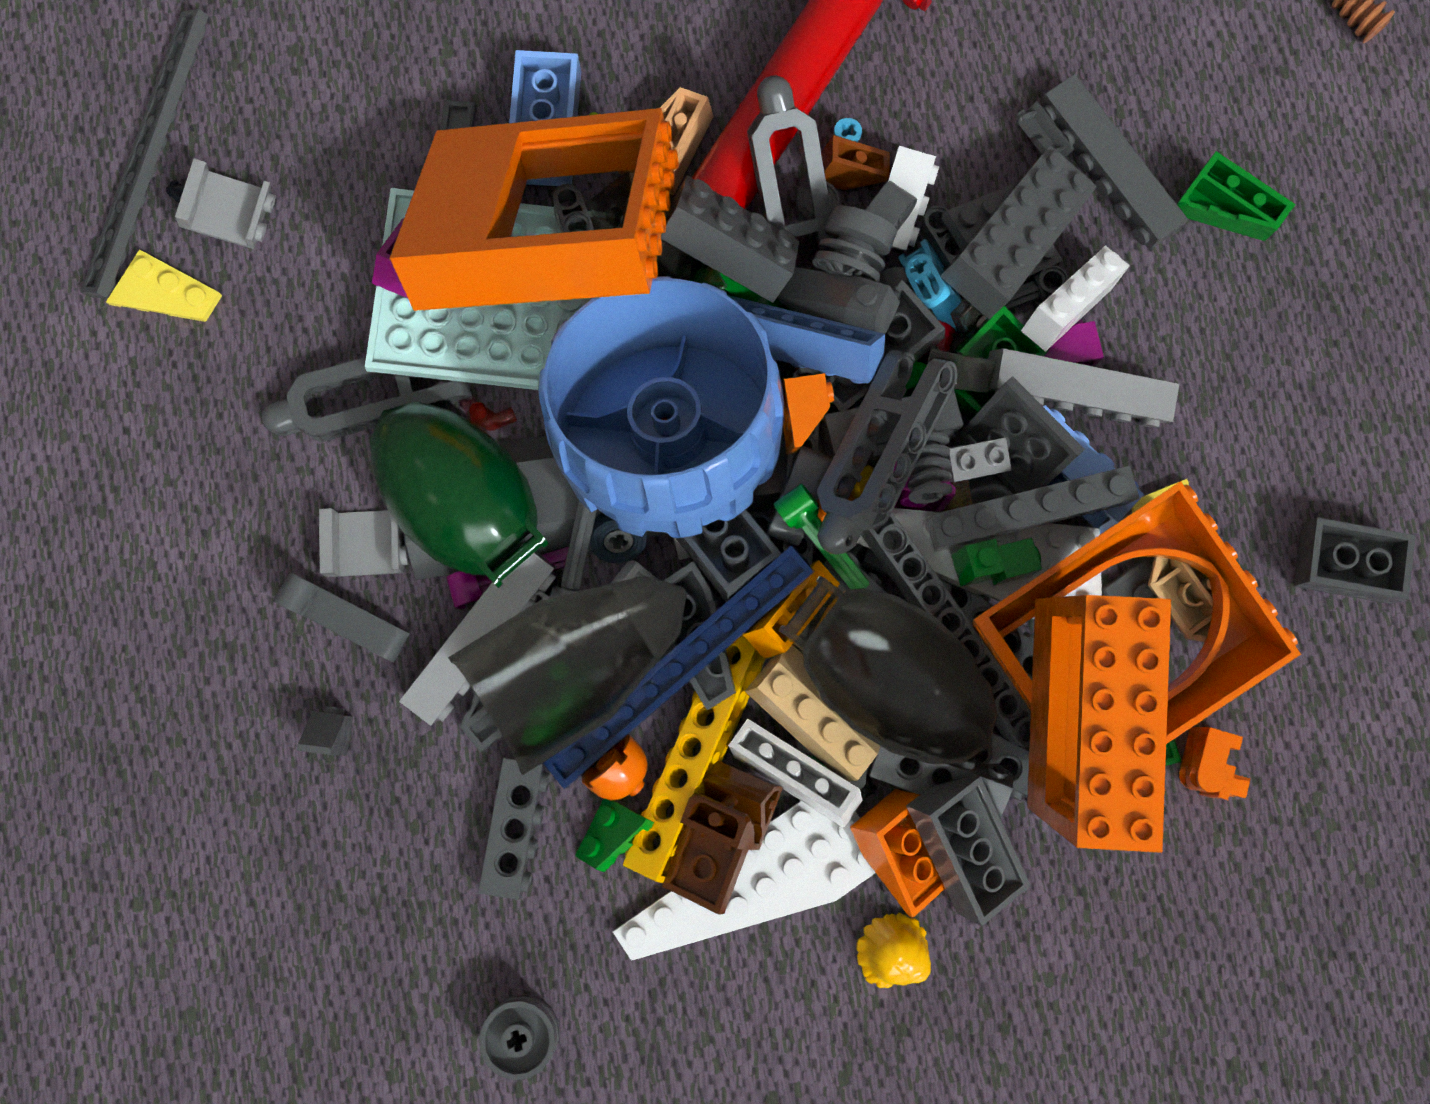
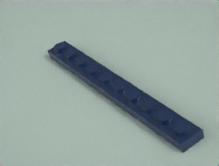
[543,545,816,789]

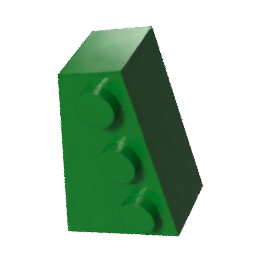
[1176,151,1296,241]

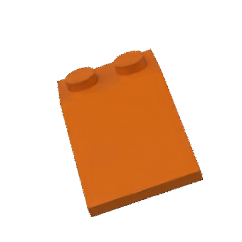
[850,789,945,918]

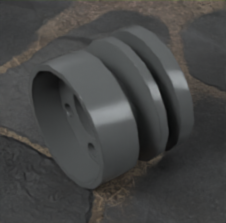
[812,205,897,282]

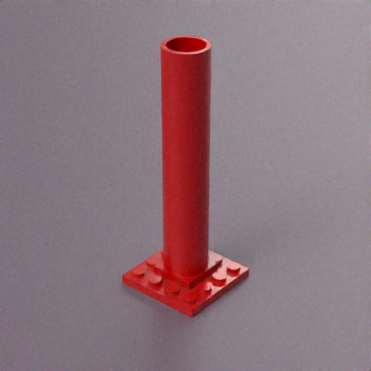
[692,0,932,209]

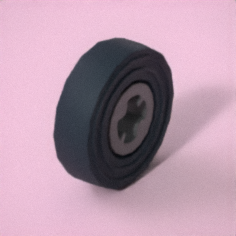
[590,513,647,563]

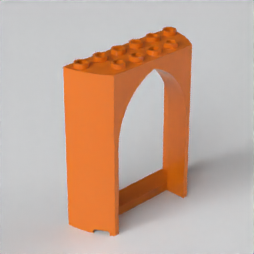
[972,481,1301,744]

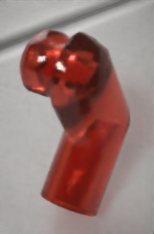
[469,402,517,431]

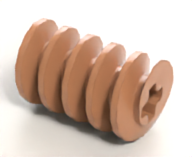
[1331,0,1395,43]

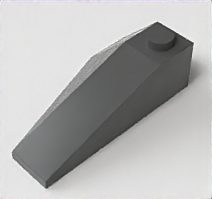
[639,561,736,710]

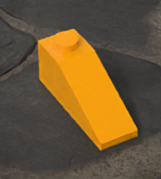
[743,560,840,659]

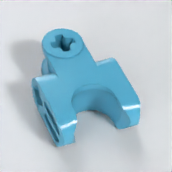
[899,239,970,331]

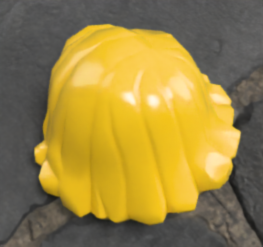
[856,912,931,988]

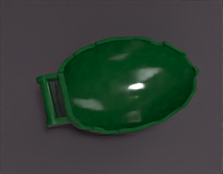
[370,401,549,588]

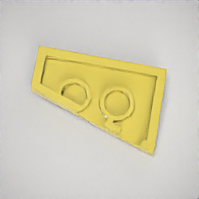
[106,249,222,322]

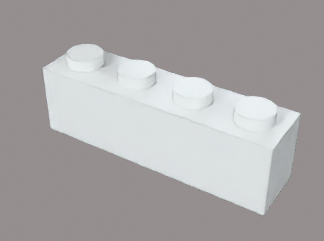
[1021,245,1130,352]
[728,718,863,828]

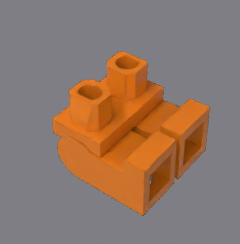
[1179,727,1250,800]

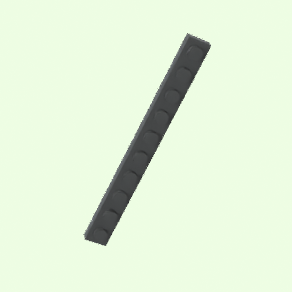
[80,8,209,298]

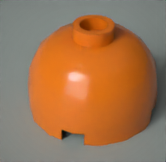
[582,734,648,801]

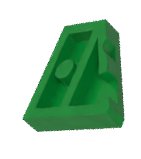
[575,798,654,872]

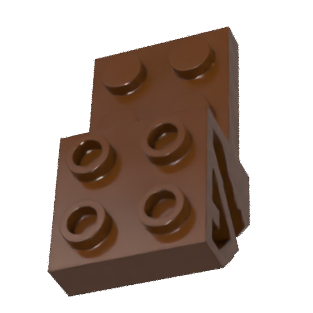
[662,761,783,915]

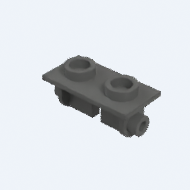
[1014,101,1074,158]

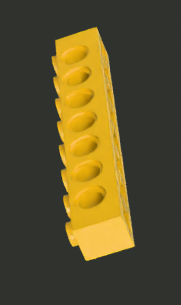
[623,635,766,883]

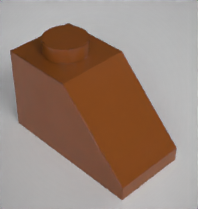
[821,135,890,190]

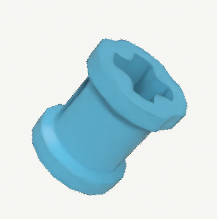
[834,118,862,142]

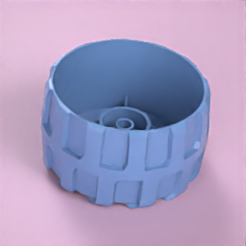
[538,276,784,538]

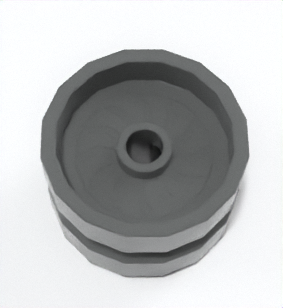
[479,994,560,1080]

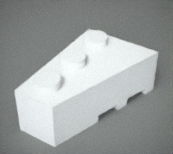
[888,146,939,252]

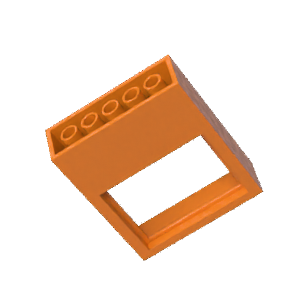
[390,108,679,311]
[1027,595,1171,853]

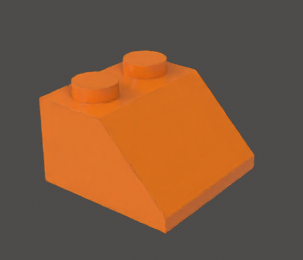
[781,373,834,455]

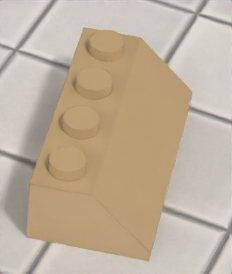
[745,645,885,781]

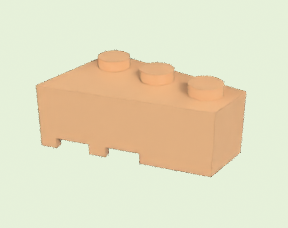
[618,87,714,195]

